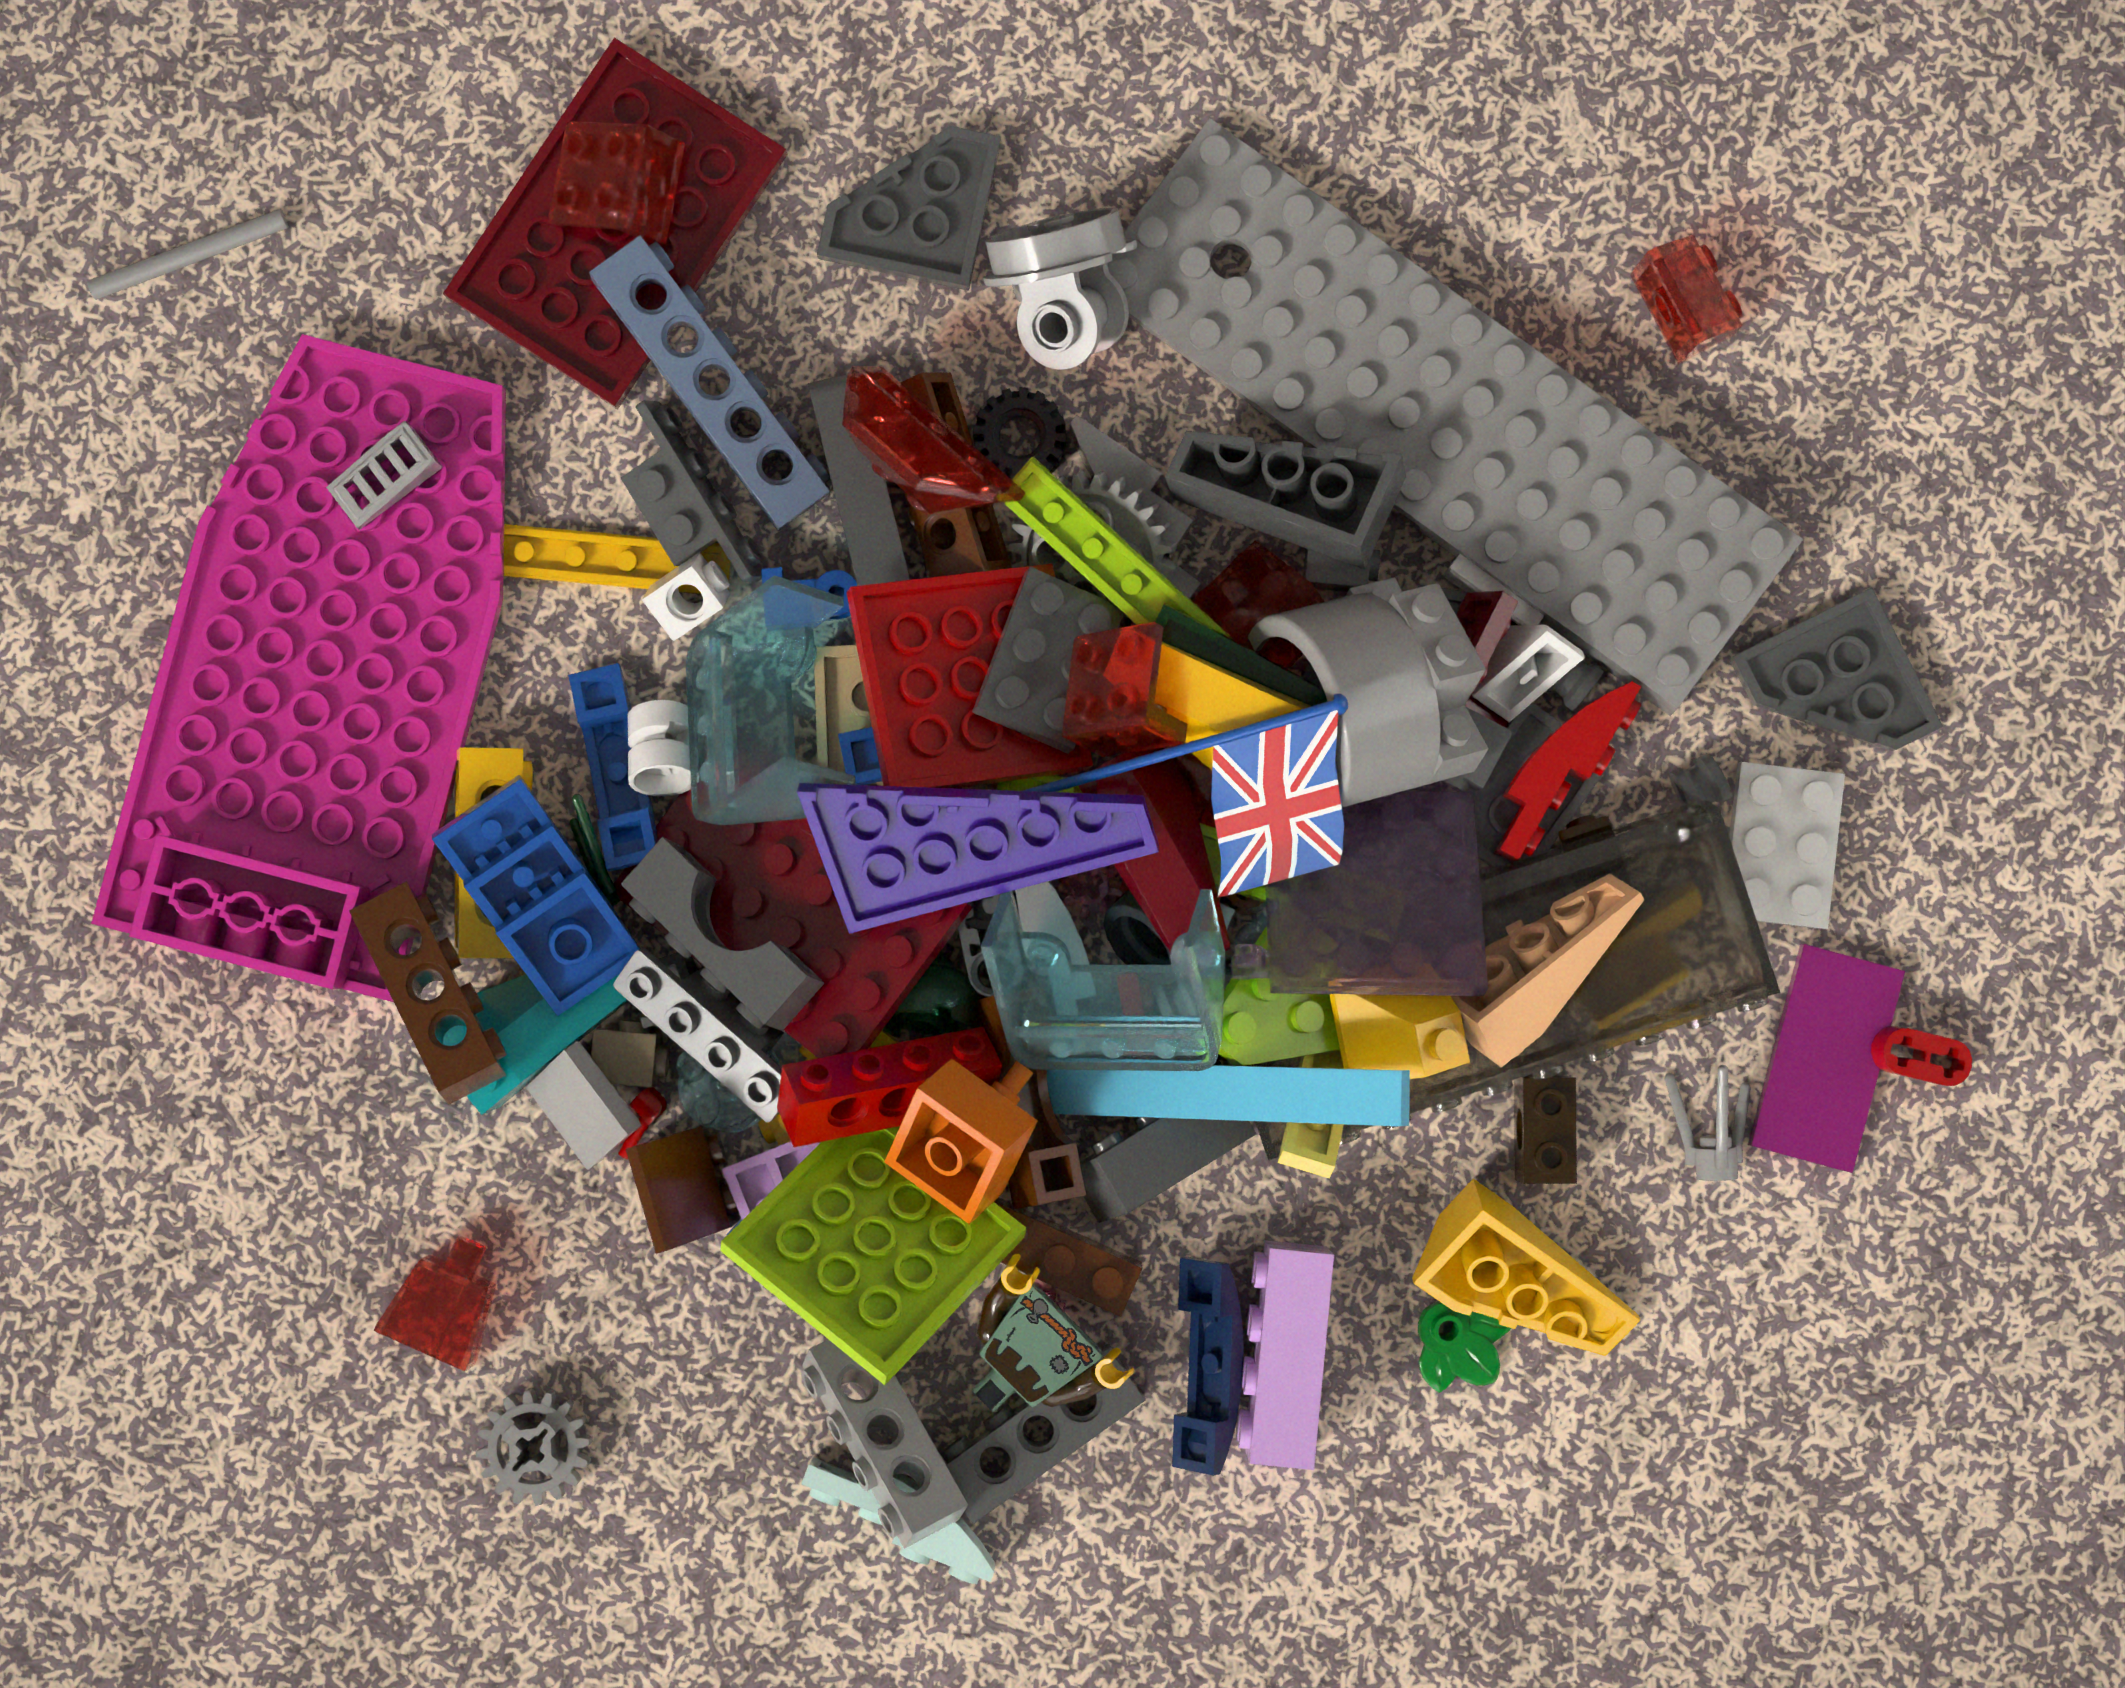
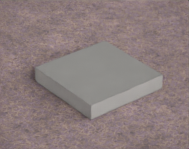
[526,1041,641,1170]

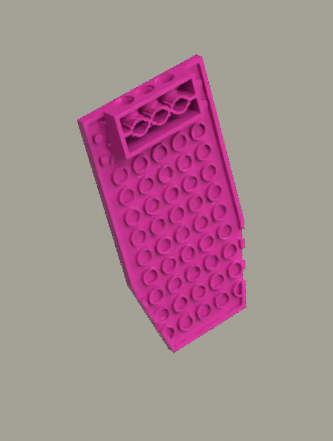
[91,334,506,1002]

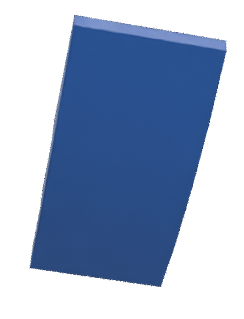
[432,775,640,1016]

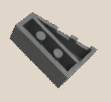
[1080,1117,1256,1223]

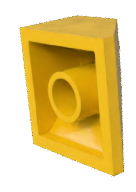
[1327,954,1470,1079]

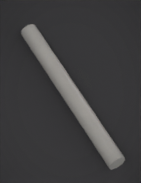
[87,209,289,300]

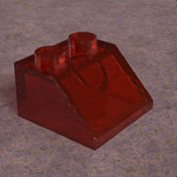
[1630,234,1743,365]

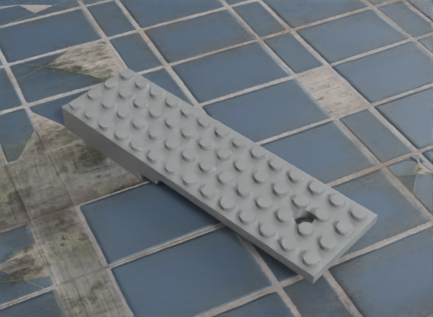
[1107,118,1803,716]

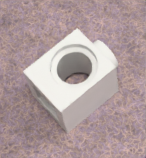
[642,552,731,641]

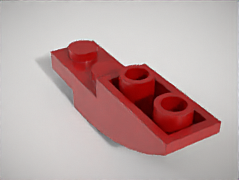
[1494,681,1642,862]

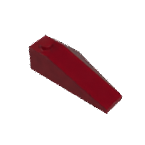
[1073,745,1231,975]

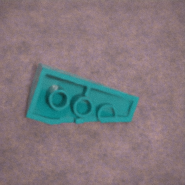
[443,974,628,1115]

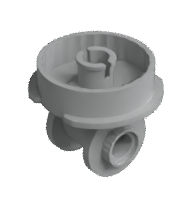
[983,208,1137,370]

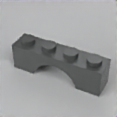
[621,837,824,1031]

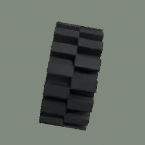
[973,387,1067,484]

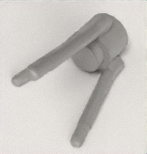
[1665,1065,1751,1181]

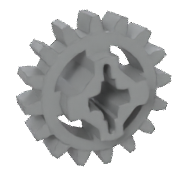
[476,1388,593,1506]

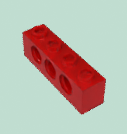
[777,1027,1002,1147]

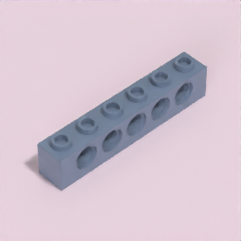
[589,235,831,531]

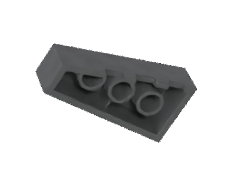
[1165,430,1406,570]

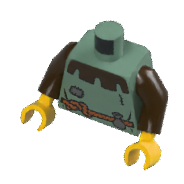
[972,1254,1134,1412]

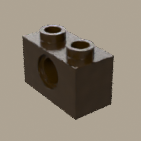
[1514,1076,1577,1184]

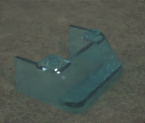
[686,575,856,826]
[981,889,1225,1071]

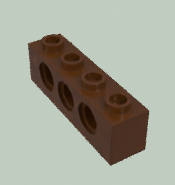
[873,372,1012,578]
[349,881,507,1105]

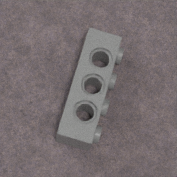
[801,1339,968,1549]

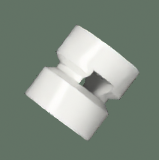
[628,700,696,796]

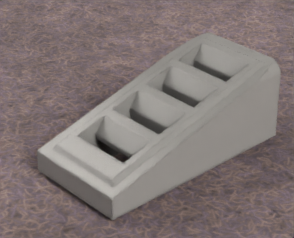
[326,421,443,530]

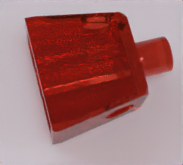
[374,1236,496,1371]

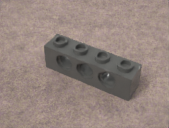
[940,1343,1146,1524]

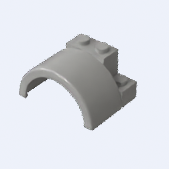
[1248,577,1489,807]

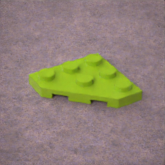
[1195,905,1366,1066]

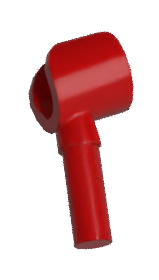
[618,1087,667,1159]

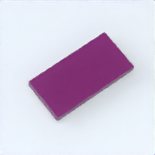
[1748,944,1905,1173]

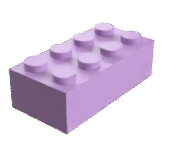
[1236,1240,1334,1470]

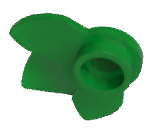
[1418,1301,1511,1393]

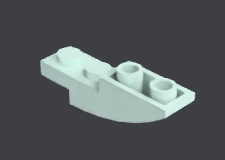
[801,1457,996,1584]

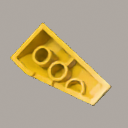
[1107,627,1311,771]
[1412,1178,1640,1356]

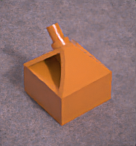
[884,1059,1038,1225]

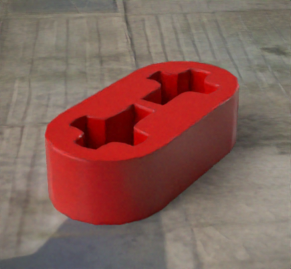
[1871,1026,1972,1086]

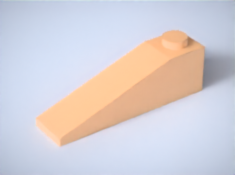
[1434,874,1644,1067]

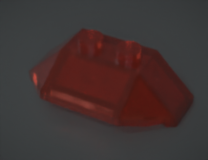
[842,366,1026,514]

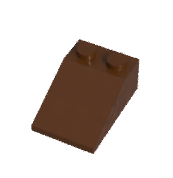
[626,1124,739,1254]

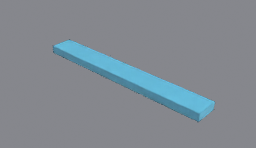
[1047,1061,1410,1126]

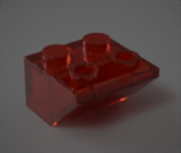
[1192,540,1325,669]

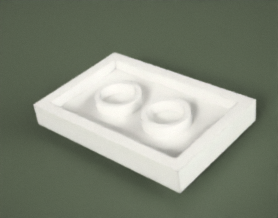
[1720,762,1845,929]

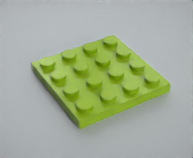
[720,1127,1026,1385]

